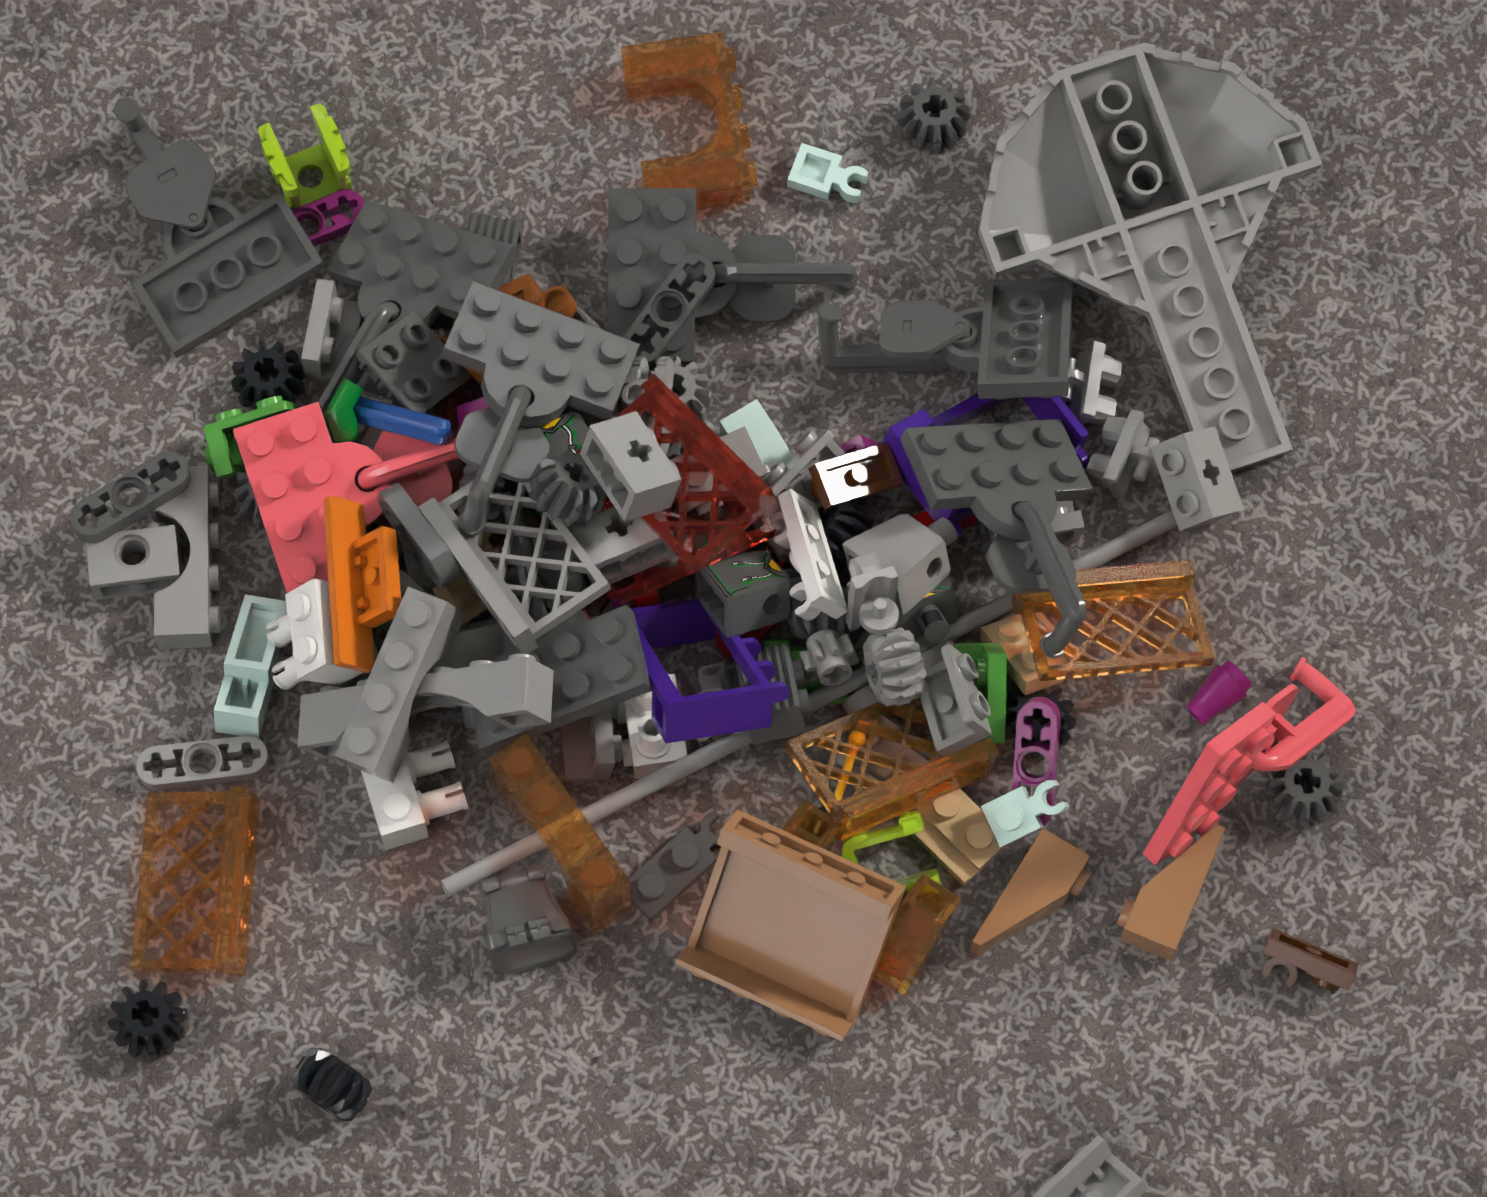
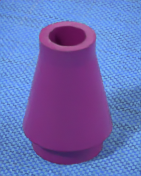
[1185,660,1252,726]

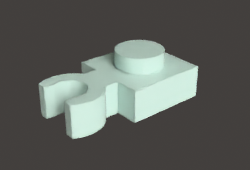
[787,143,868,203]
[981,780,1069,848]

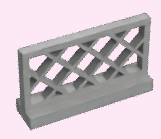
[419,476,611,654]

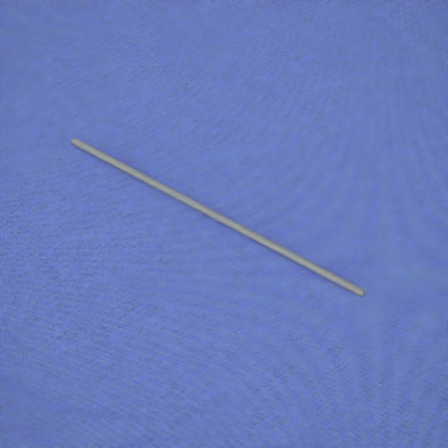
[440,510,1178,897]

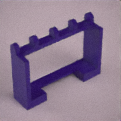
[882,393,1090,539]
[631,599,790,743]

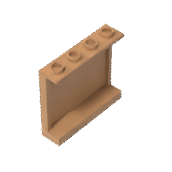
[675,809,906,1042]

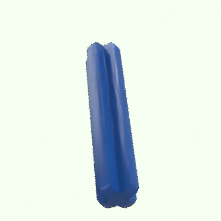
[353,396,453,446]

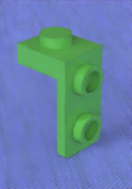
[203,396,298,480]

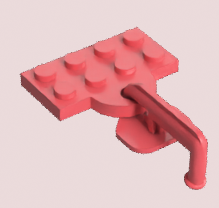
[233,402,460,593]
[1142,657,1355,866]

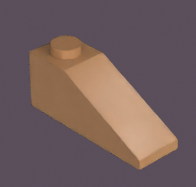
[1117,824,1225,961]
[970,828,1092,957]

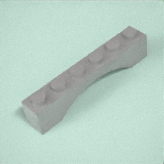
[297,654,554,759]

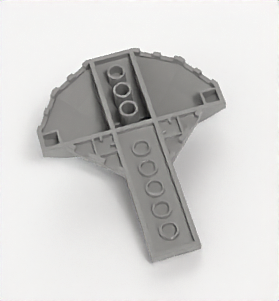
[978,43,1323,472]

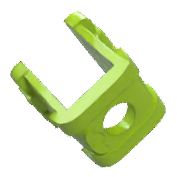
[258,104,352,210]
[842,810,942,895]

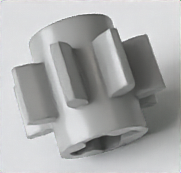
[799,629,859,686]

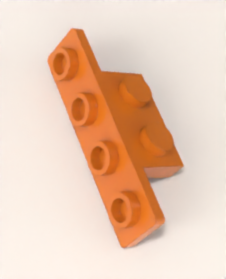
[323,495,402,674]

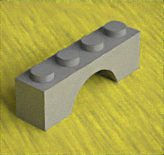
[154,466,221,649]
[334,587,465,783]

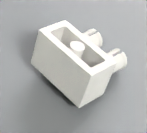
[266,578,362,690]
[617,674,687,779]
[361,740,469,850]

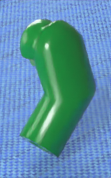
[325,379,364,443]

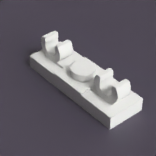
[768,488,848,621]

